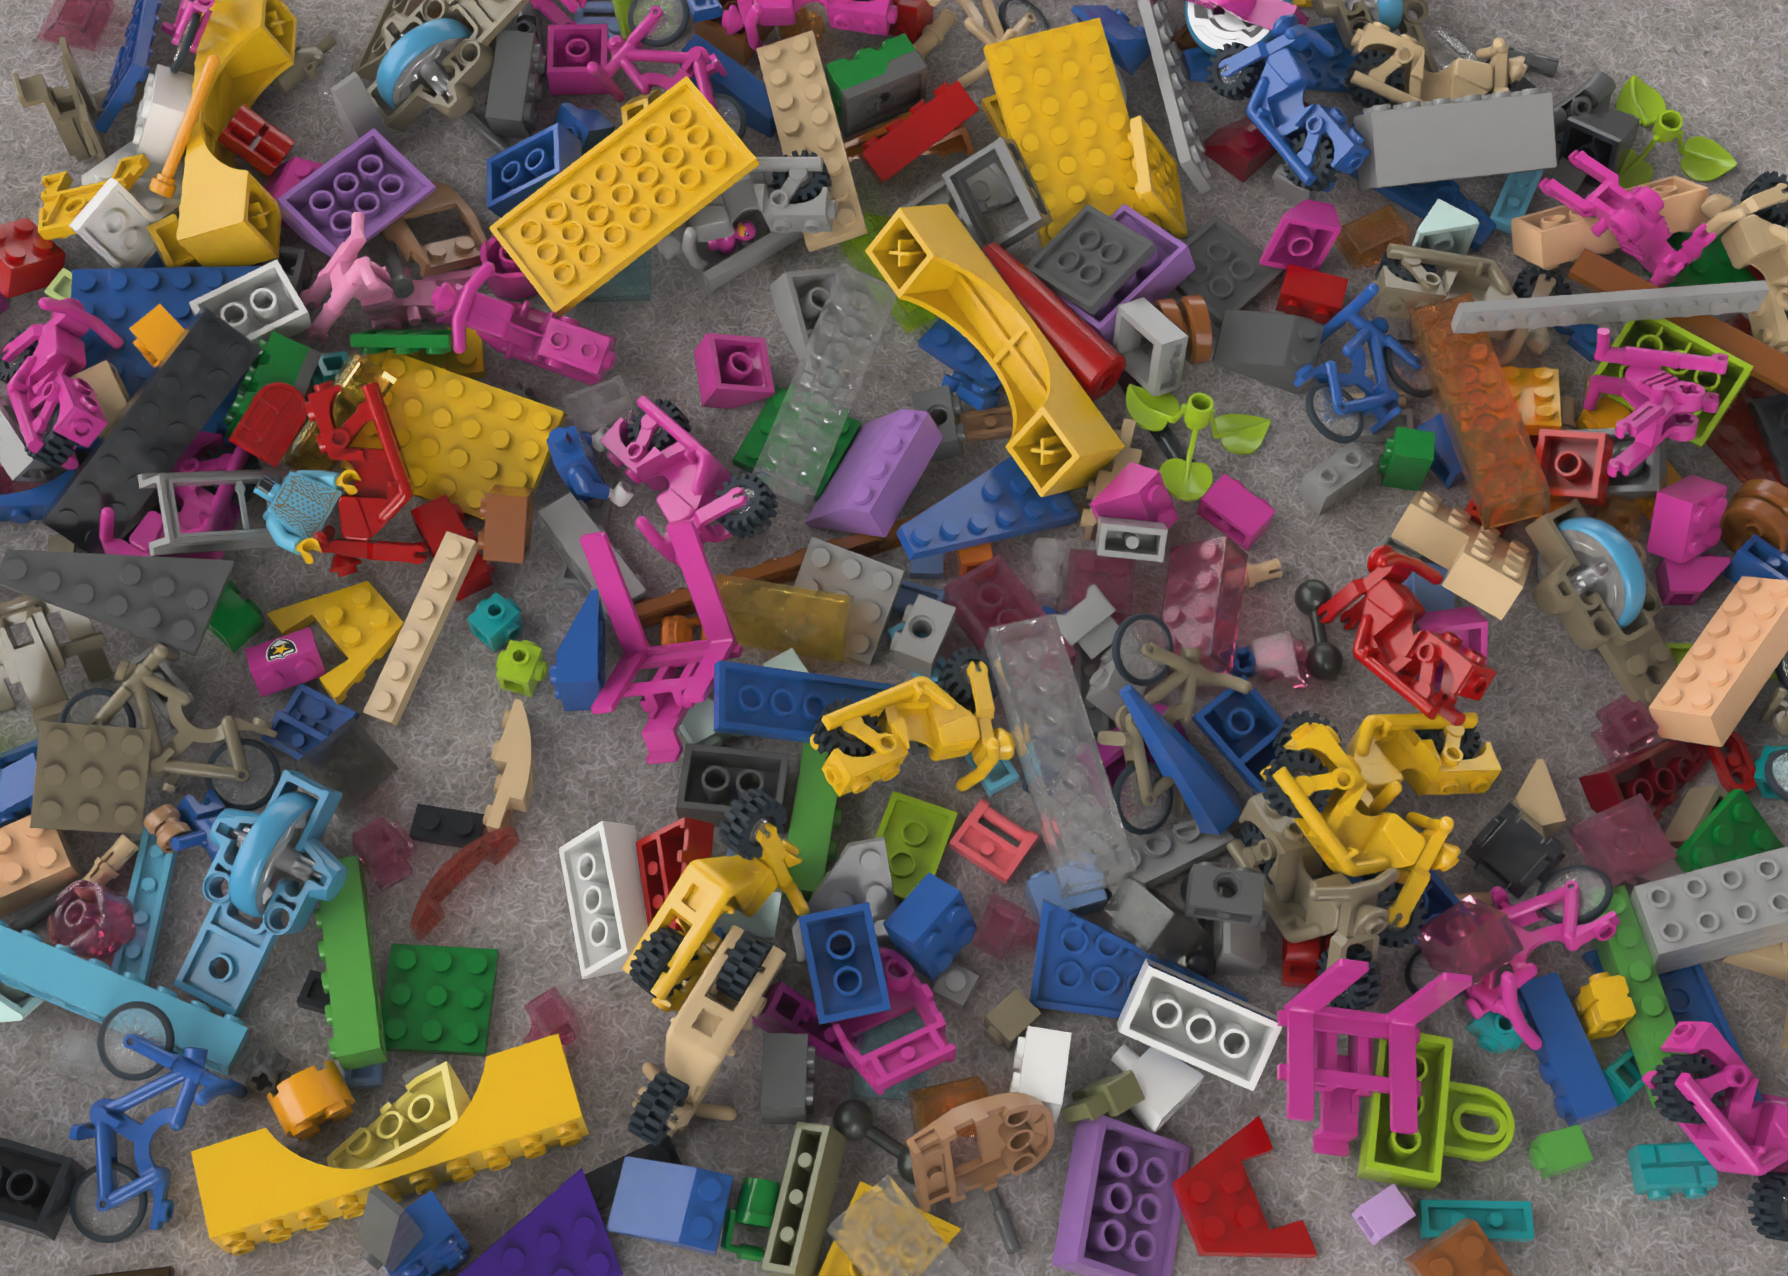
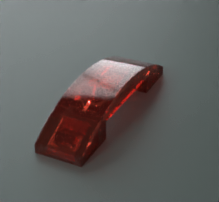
[410,826,520,941]

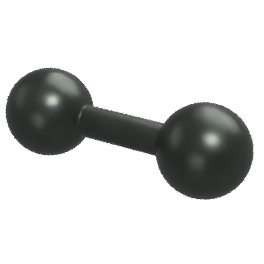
[1294,579,1343,680]
[833,1099,915,1185]

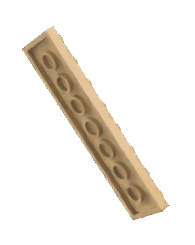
[756,30,868,252]

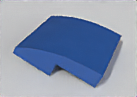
[261,683,360,771]

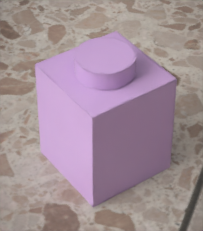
[1351,1184,1416,1246]

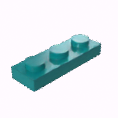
[1417,1200,1535,1242]

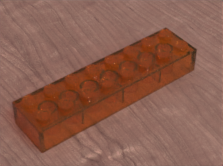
[1409,292,1550,530]

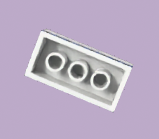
[1117,958,1282,1091]

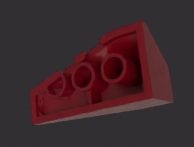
[1203,101,1309,183]
[1579,739,1710,835]

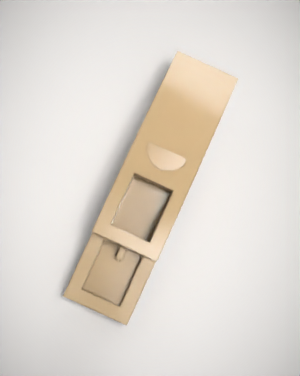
[1080,418,1143,541]
[483,699,535,840]

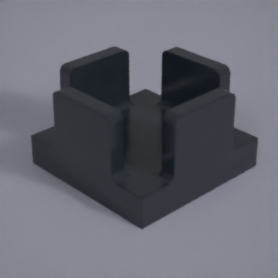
[1465,801,1566,900]

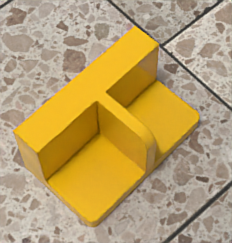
[146,214,200,268]

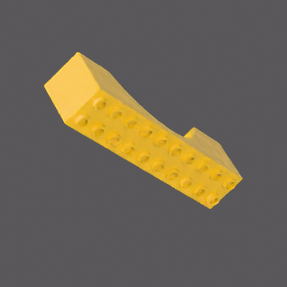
[176,0,297,267]
[865,204,1125,497]
[191,1034,589,1256]

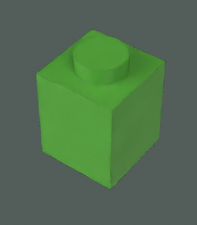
[1529,1124,1594,1179]

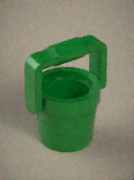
[721,1177,780,1262]

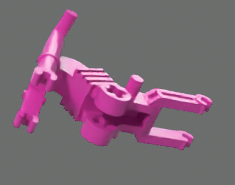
[1538,150,1717,288]
[1583,328,1728,477]

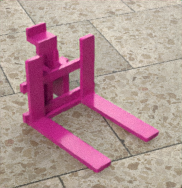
[580,519,744,765]
[1277,959,1472,1157]

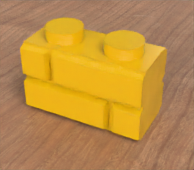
[1572,972,1636,1041]

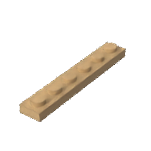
[363,531,478,727]

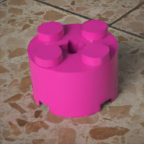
[480,235,538,299]

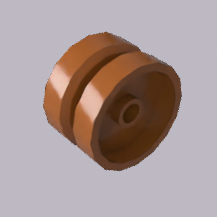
[1153,294,1212,365]
[1719,479,1788,554]

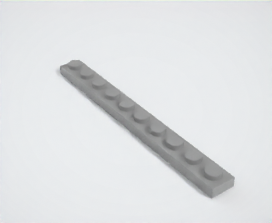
[1451,280,1769,334]

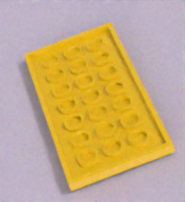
[983,17,1162,250]
[489,76,760,318]

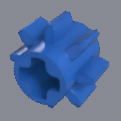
[1215,642,1258,678]

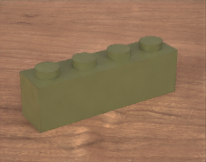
[761,1121,847,1276]

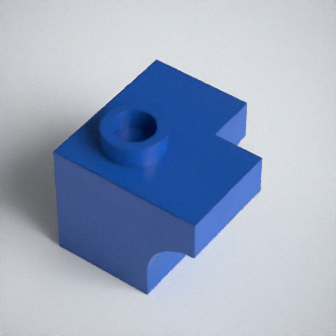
[553,102,615,156]

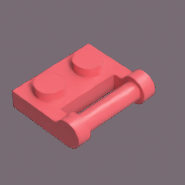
[949,798,1040,885]

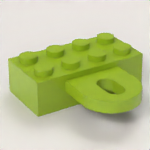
[1357,1033,1515,1192]

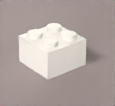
[1009,1026,1072,1123]

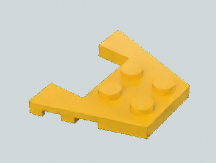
[38,153,151,240]
[267,581,404,705]

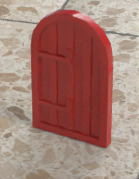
[229,382,307,468]

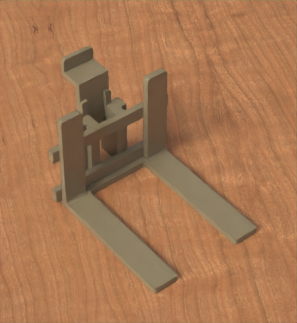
[12,36,195,165]
[0,534,113,731]

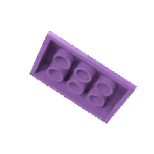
[277,128,436,258]
[1051,204,1196,345]
[806,409,943,538]
[1052,1115,1191,1276]

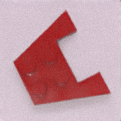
[1171,1115,1317,1258]

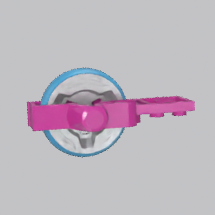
[1182,0,1309,57]

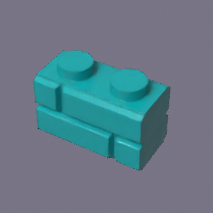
[1628,1142,1719,1201]

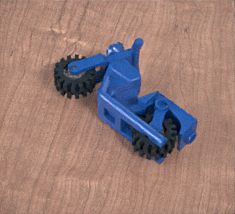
[1206,14,1371,192]

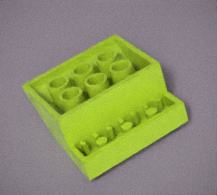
[1587,318,1754,448]

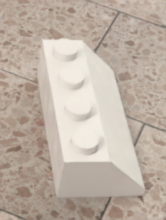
[559,821,648,979]

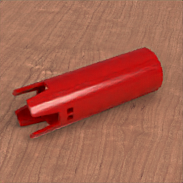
[981,242,1126,402]

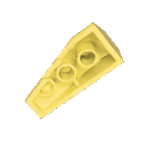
[326,1061,471,1169]

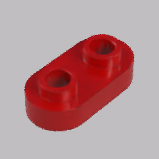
[1707,731,1756,794]

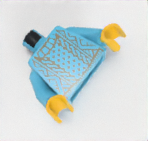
[253,469,362,564]

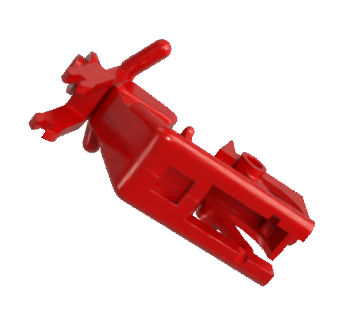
[304,380,429,577]
[1317,545,1497,726]

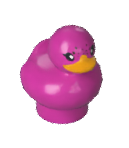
[708,220,755,255]

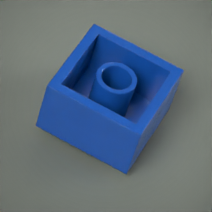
[883,872,978,981]

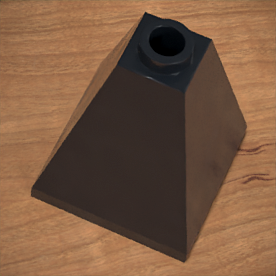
[1558,110,1640,188]

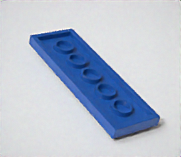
[714,660,910,752]

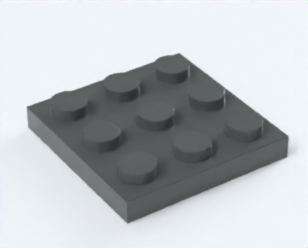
[1026,204,1156,315]
[1175,215,1285,327]

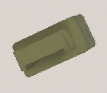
[1060,1070,1145,1126]

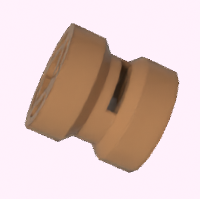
[143,804,193,854]

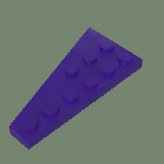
[457,1167,623,1276]

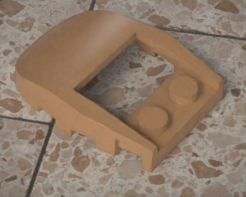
[383,181,487,278]
[906,1092,1055,1213]

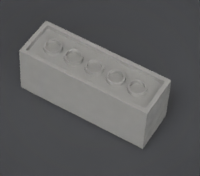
[1354,88,1557,190]
[1630,846,1788,975]

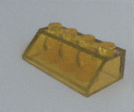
[281,349,397,472]
[716,573,854,662]

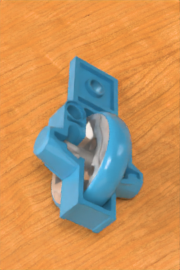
[173,769,348,1017]

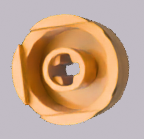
[267,1060,355,1142]

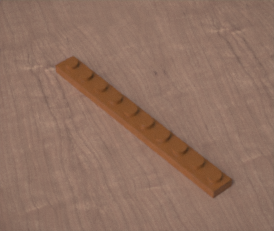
[634,508,928,629]

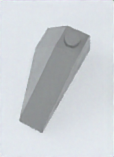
[769,267,847,392]

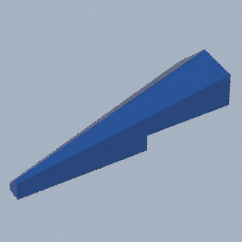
[1119,685,1241,835]

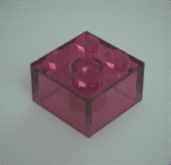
[1062,548,1136,631]
[1569,793,1677,890]
[1414,895,1524,986]

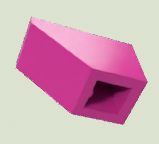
[1655,554,1731,605]

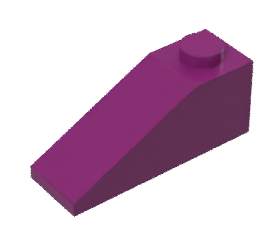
[752,982,866,1069]

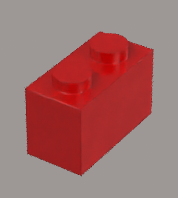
[1275,264,1349,324]

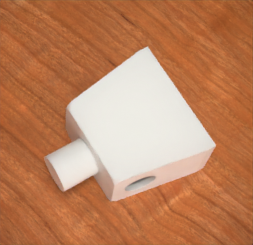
[1111,1044,1204,1134]

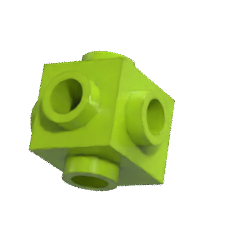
[496,639,548,698]

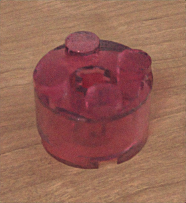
[47,880,136,961]

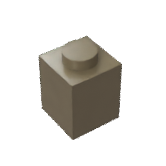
[983,988,1041,1051]

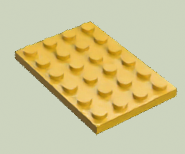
[340,350,567,521]

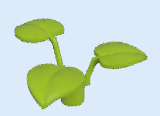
[1615,75,1737,189]
[1126,384,1271,502]

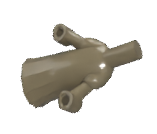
[270,34,337,97]

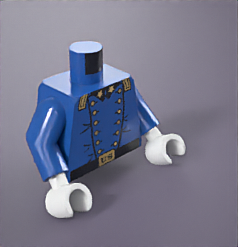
[546,426,634,507]

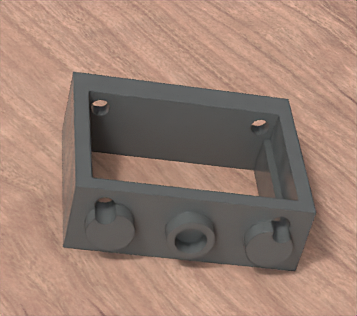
[942,137,1053,256]

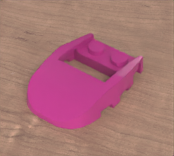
[831,947,956,1096]

